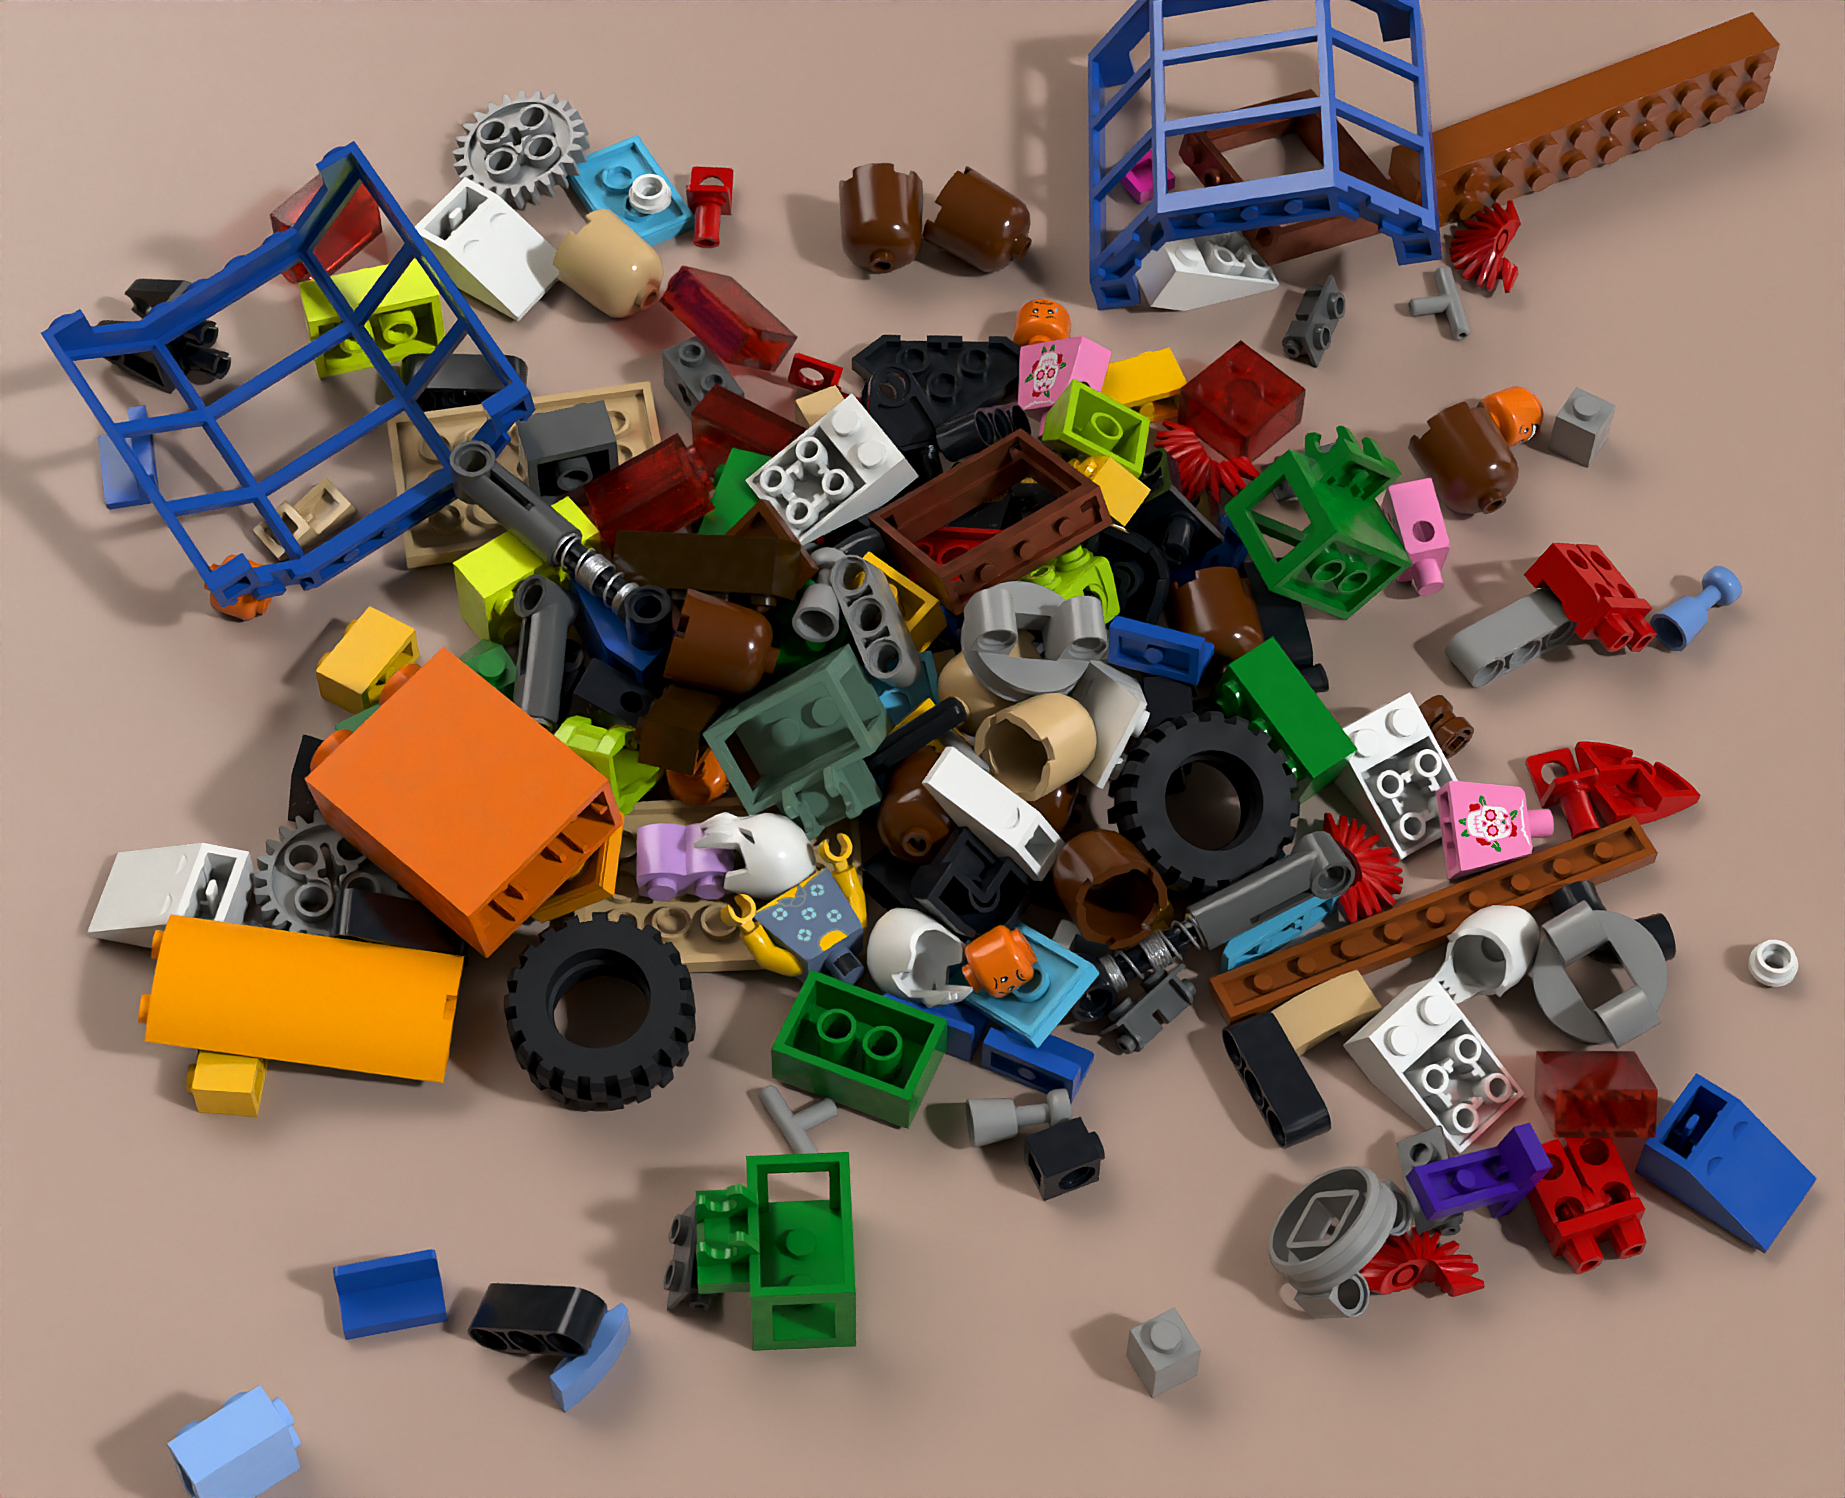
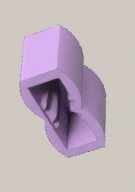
[636,822,736,901]

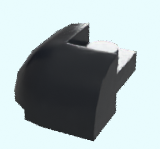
[1083,523,1170,626]
[910,826,1041,941]

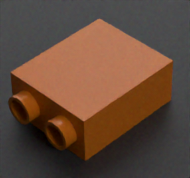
[304,646,623,958]

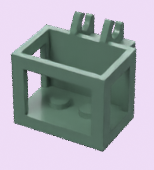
[702,644,895,841]

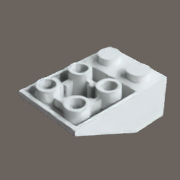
[415,177,559,321]
[1135,231,1279,311]
[745,394,919,546]
[1066,660,1150,789]
[1335,692,1458,860]
[87,843,255,948]
[1343,977,1524,1155]

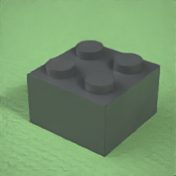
[515,400,622,507]

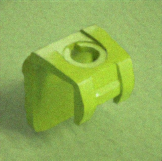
[1016,544,1120,624]
[554,715,666,815]

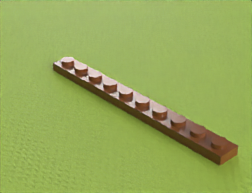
[1208,816,1658,1026]

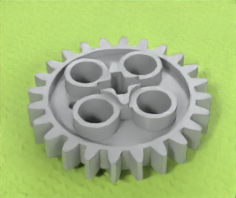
[453,90,590,209]
[254,810,408,937]

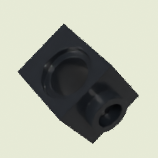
[1024,1116,1105,1201]

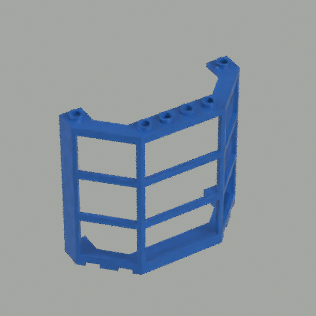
[1088,0,1442,310]
[41,141,536,608]

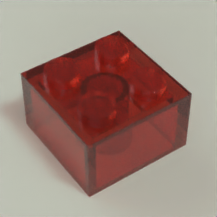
[1177,340,1306,463]

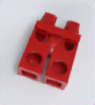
[1524,543,1657,652]
[1526,1123,1647,1275]

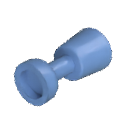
[1650,566,1742,651]

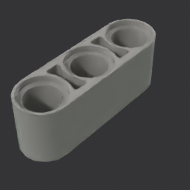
[830,555,921,688]
[1445,588,1579,688]

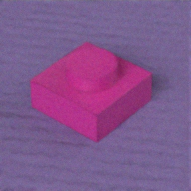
[1120,150,1176,205]

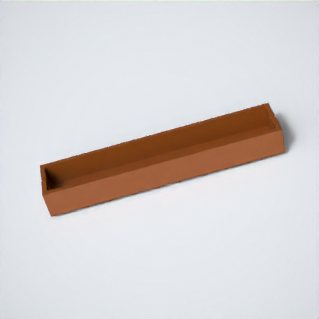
[1388,12,1780,228]

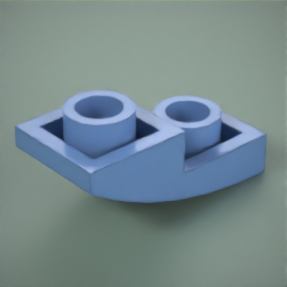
[549,1303,631,1413]

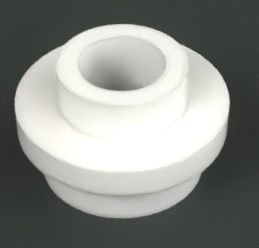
[629,174,672,214]
[1748,940,1798,987]

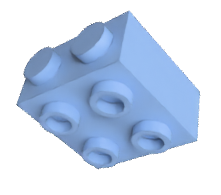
[167,1385,301,1498]

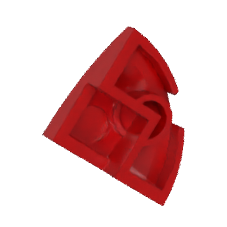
[1575,741,1701,826]

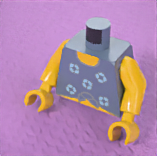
[720,833,868,985]

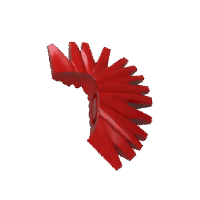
[1449,200,1521,293]
[1154,420,1260,504]
[1323,813,1403,925]
[1359,1227,1485,1297]

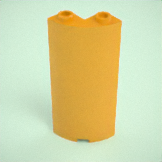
[138,914,464,1083]

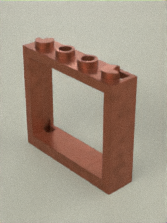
[1178,89,1403,266]
[868,428,1113,616]

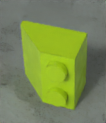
[1041,378,1150,479]

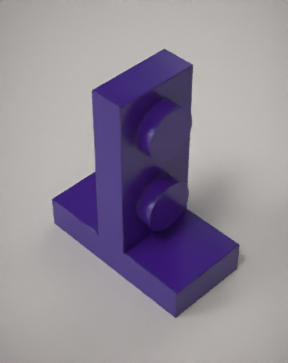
[1406,1123,1553,1221]

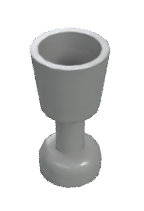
[792,547,847,643]
[966,1088,1072,1148]

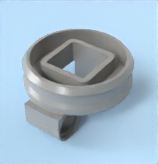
[961,581,1108,703]
[1533,900,1667,1049]
[1269,1166,1413,1319]

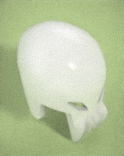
[694,812,816,902]
[1435,905,1540,1004]
[867,908,973,1008]

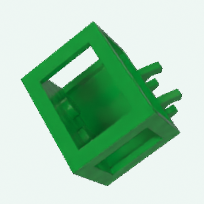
[1223,425,1413,620]
[695,1152,856,1351]

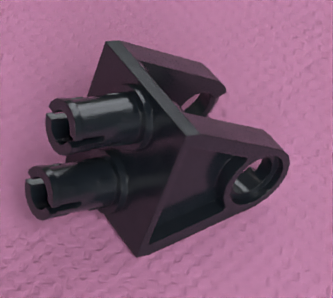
[96,278,231,394]
[859,363,944,486]
[1124,448,1224,571]

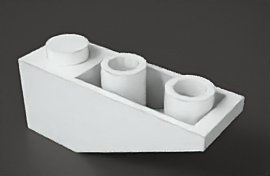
[922,747,1066,881]

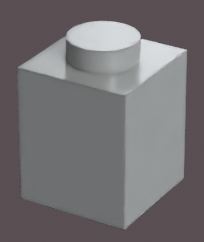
[1548,387,1616,468]
[1126,1307,1201,1398]

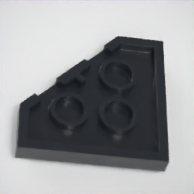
[852,335,1021,423]

